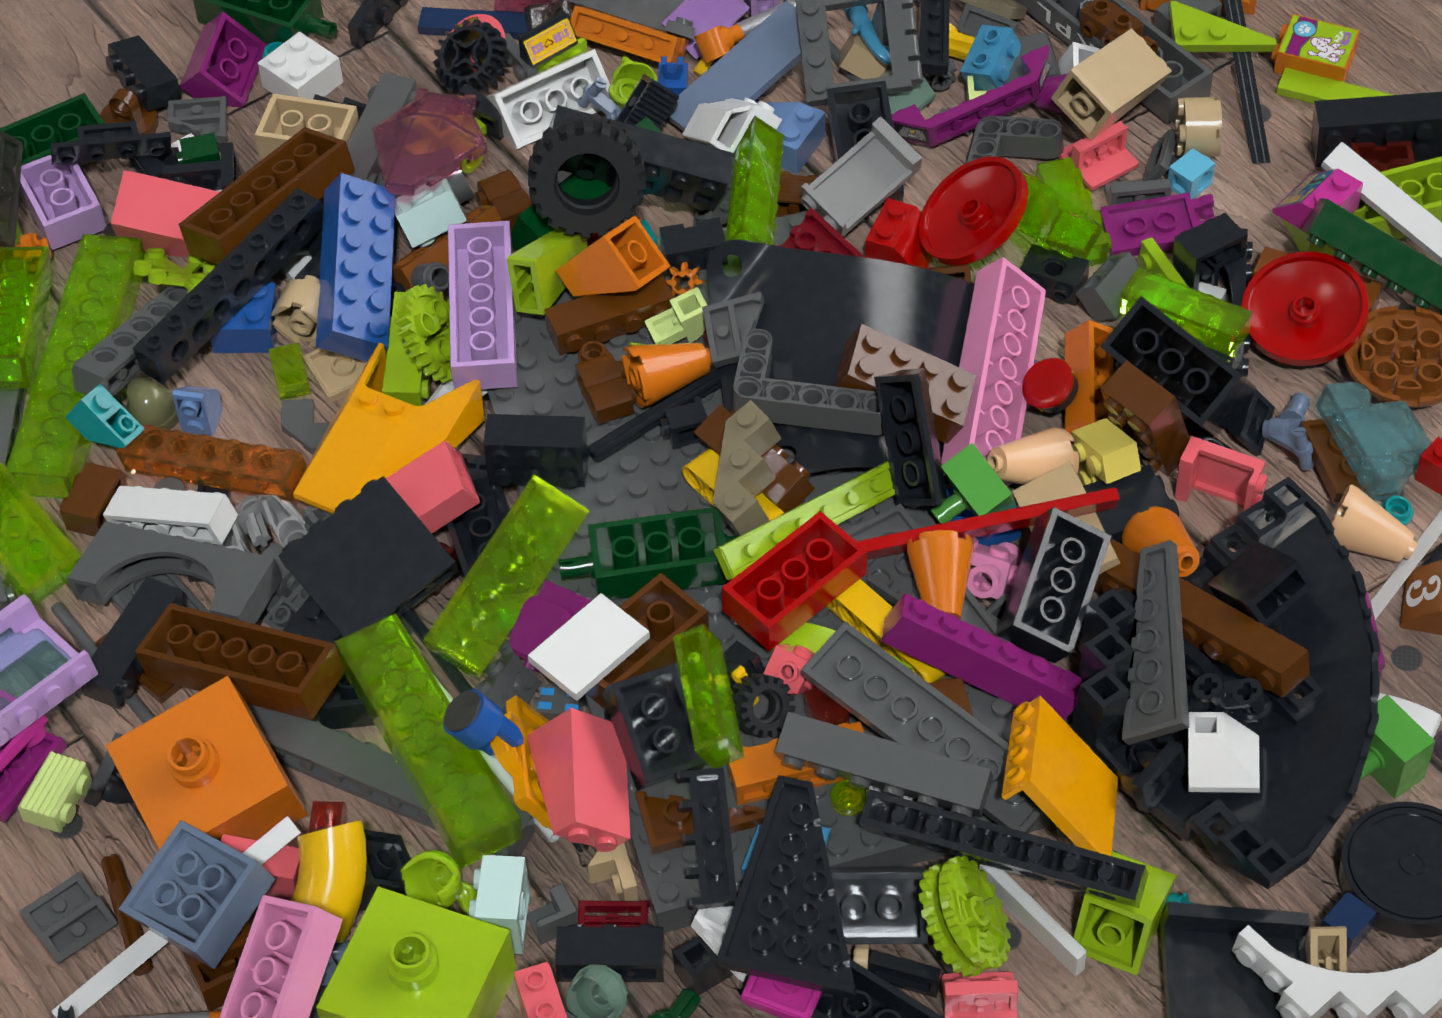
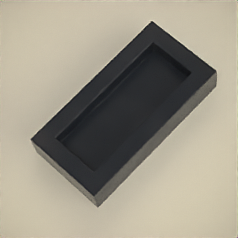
[868,950,942,998]

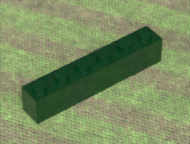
[1301,198,1442,315]

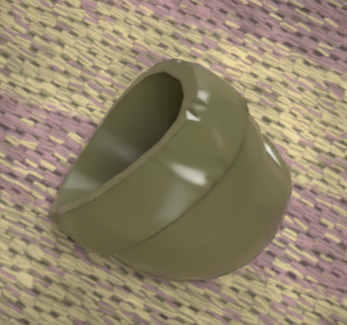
[126,377,179,434]

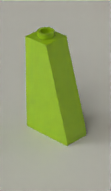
[507,228,588,315]

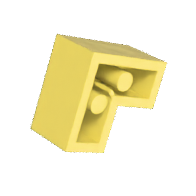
[1072,418,1141,486]

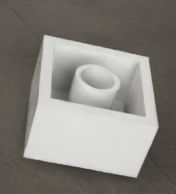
[258,31,343,99]

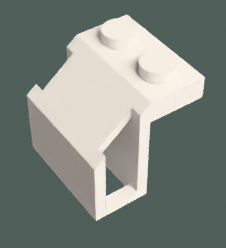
[682,97,782,153]

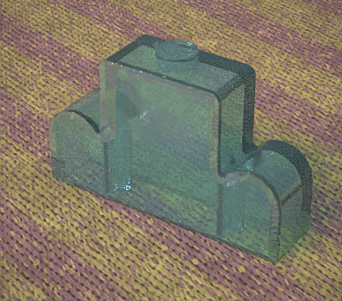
[1315,382,1431,501]

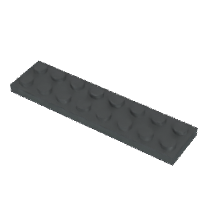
[801,621,1044,833]

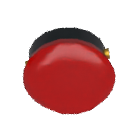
[1022,358,1079,413]

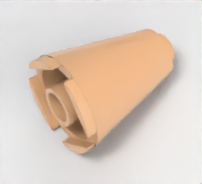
[987,427,1079,485]
[1330,484,1418,563]

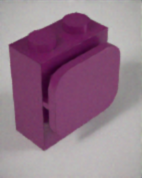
[510,580,592,676]

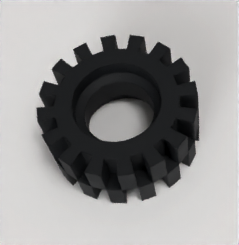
[728,673,795,738]

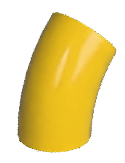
[290,820,367,943]

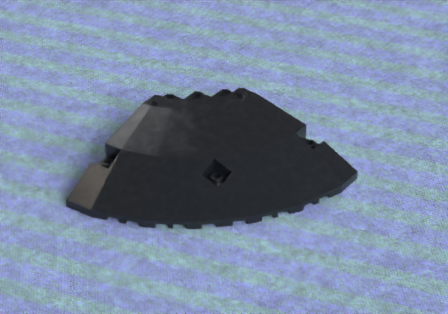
[1071,476,1380,889]

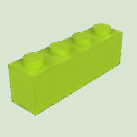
[382,292,430,406]

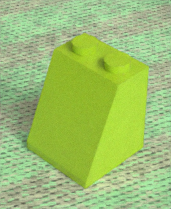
[1073,851,1177,976]

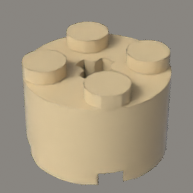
[1174,97,1222,157]
[271,275,320,347]

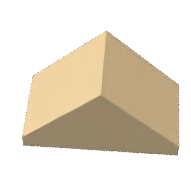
[839,33,891,80]
[1304,926,1347,972]

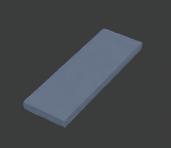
[667,1,802,132]

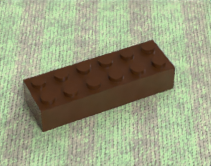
[178,127,355,265]
[134,603,346,720]

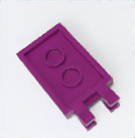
[1100,193,1217,256]

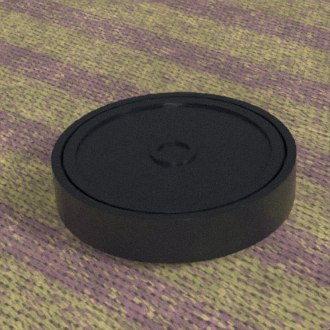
[1338,802,1442,938]

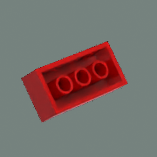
[722,511,868,651]

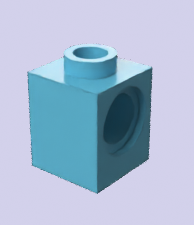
[1168,148,1216,199]

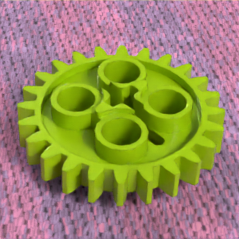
[395,284,453,383]

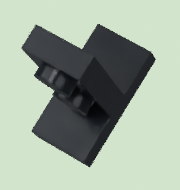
[162,142,238,190]

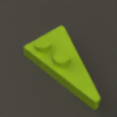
[1169,1,1277,52]

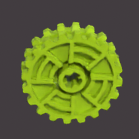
[919,856,1011,977]

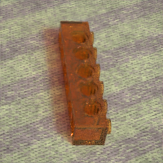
[116,425,307,502]

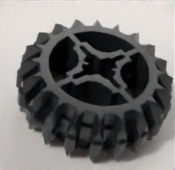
[433,19,510,94]

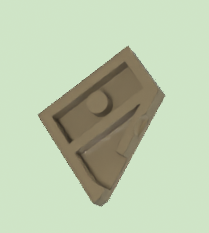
[960,0,1028,20]

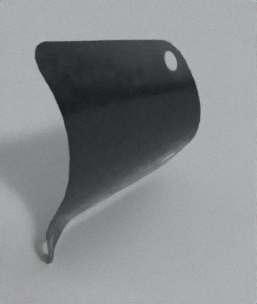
[706,239,975,483]

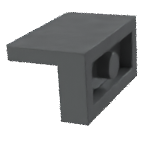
[1104,178,1171,206]

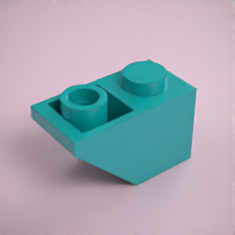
[65,384,145,449]

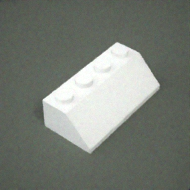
[486,49,611,149]

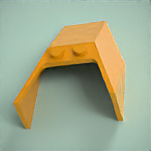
[293,343,485,514]

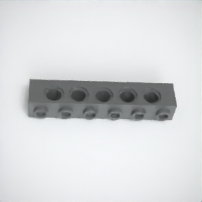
[72,285,187,396]

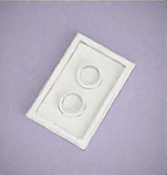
[528,593,650,701]

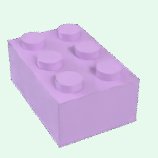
[14,155,106,251]

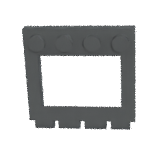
[795,0,923,107]

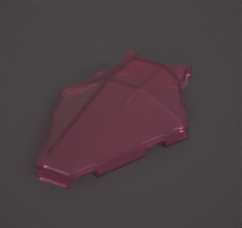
[372,88,487,196]

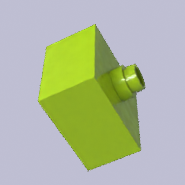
[316,887,517,1018]

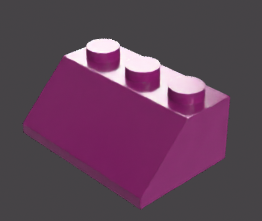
[179,12,267,108]

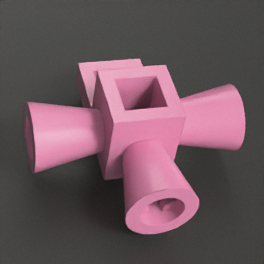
[967,538,1023,599]

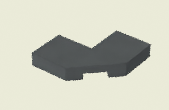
[281,399,331,455]

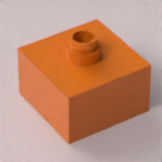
[105,676,308,850]

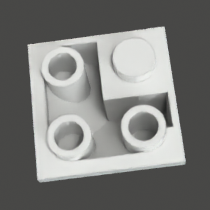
[1188,712,1260,793]

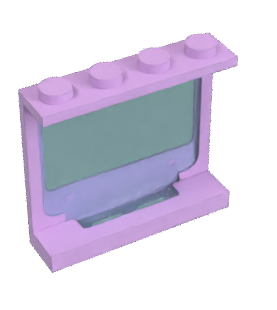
[0,594,98,747]

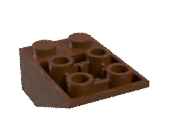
[178,921,251,1011]

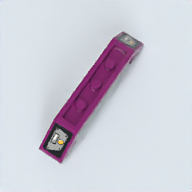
[892,45,1051,146]

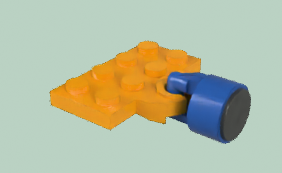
[443,689,552,830]

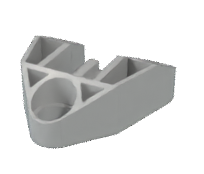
[217,494,308,553]

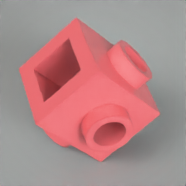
[763,644,816,696]

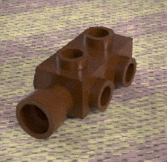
[1080,0,1159,54]

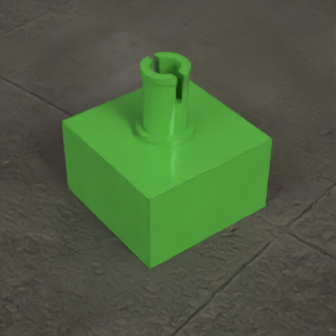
[931,443,1017,524]
[1360,695,1436,799]

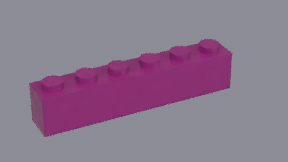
[882,593,1082,720]

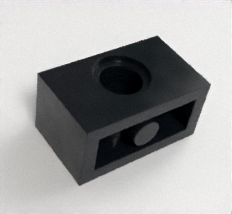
[1020,244,1090,306]

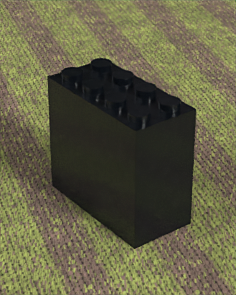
[1100,296,1257,437]

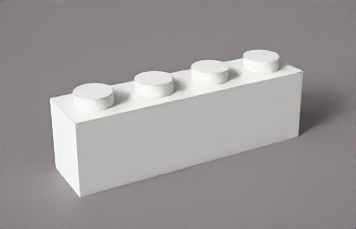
[103,486,238,545]

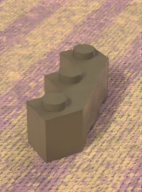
[713,400,782,536]

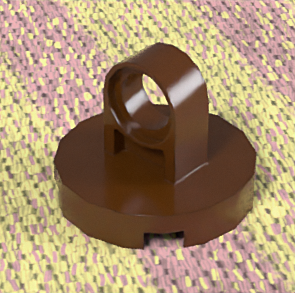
[100,88,158,135]

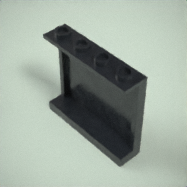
[278,476,459,647]
[1160,902,1310,1018]

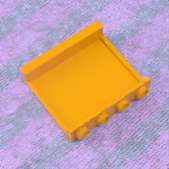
[1002,696,1118,856]

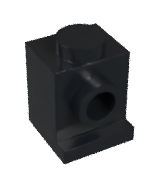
[659,396,708,449]

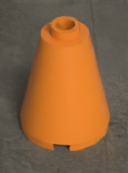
[622,343,713,408]
[1122,506,1200,577]
[907,530,974,619]

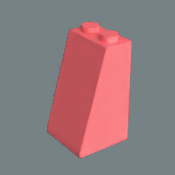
[111,170,219,258]
[528,708,631,852]

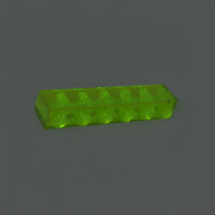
[725,116,784,245]

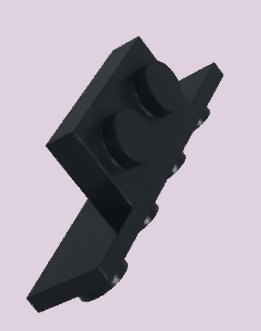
[51,121,171,165]

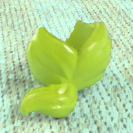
[608,56,658,108]
[400,850,477,916]

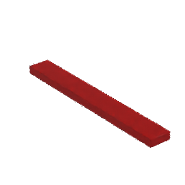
[858,487,1120,560]

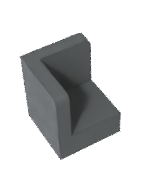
[527,884,578,945]

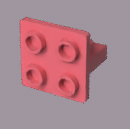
[1059,121,1139,191]
[942,971,1019,1018]

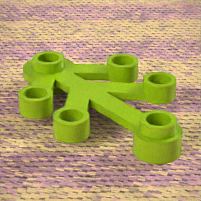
[134,248,217,294]

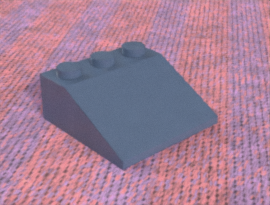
[119,820,275,969]

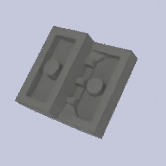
[19,872,118,965]

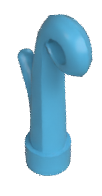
[843,5,891,65]

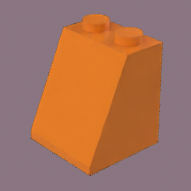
[556,215,671,296]

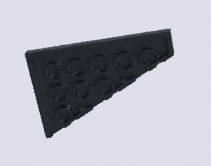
[716,775,856,999]

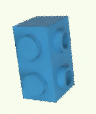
[960,25,1021,91]

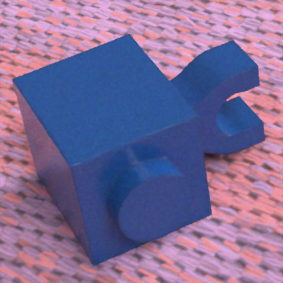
[658,56,688,95]

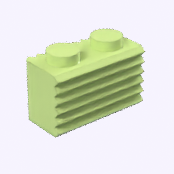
[18,751,92,833]

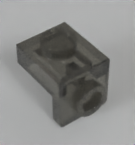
[524,0,571,31]

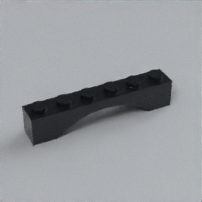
[1205,228,1253,377]

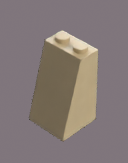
[1051,28,1172,141]

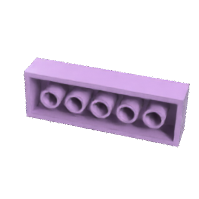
[448,221,518,390]

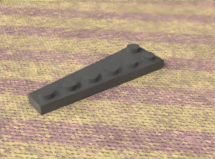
[1122,540,1190,745]

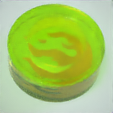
[830,780,865,816]

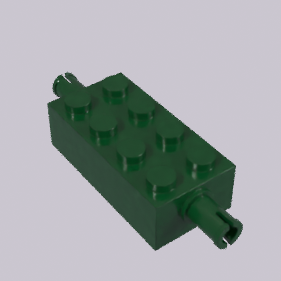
[193,0,337,44]
[559,507,739,600]

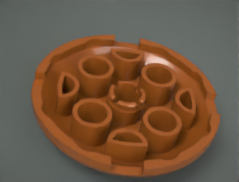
[1344,306,1442,408]

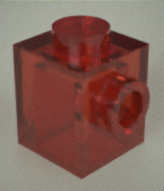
[804,687,850,725]

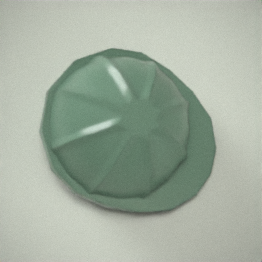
[566,964,628,1018]

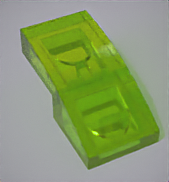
[268,342,311,400]

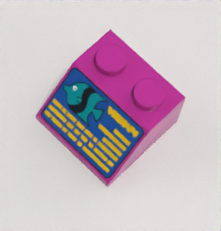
[1273,168,1363,230]

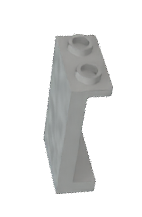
[801,116,922,237]

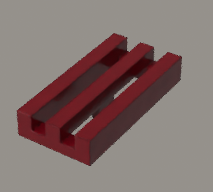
[577,901,649,927]

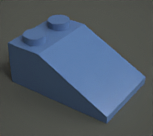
[749,102,825,174]

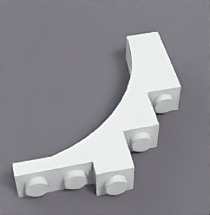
[1232,925,1442,1018]

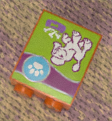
[1271,14,1360,82]

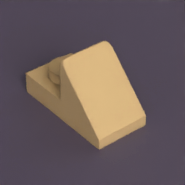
[588,843,639,901]

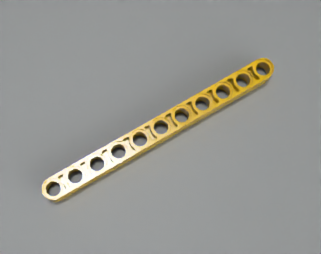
[682,449,947,683]

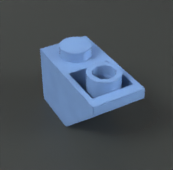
[172,386,223,438]

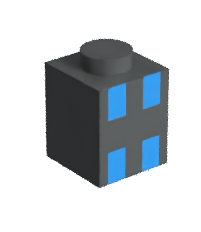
[533,684,584,721]

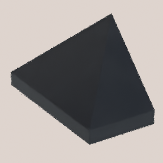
[1225,389,1275,456]

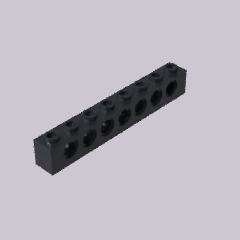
[133,188,323,385]
[859,789,1149,908]

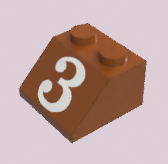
[1400,559,1442,635]

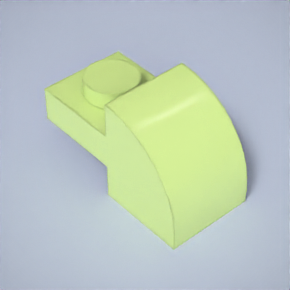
[644,287,707,344]

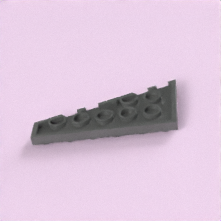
[845,503,1010,642]

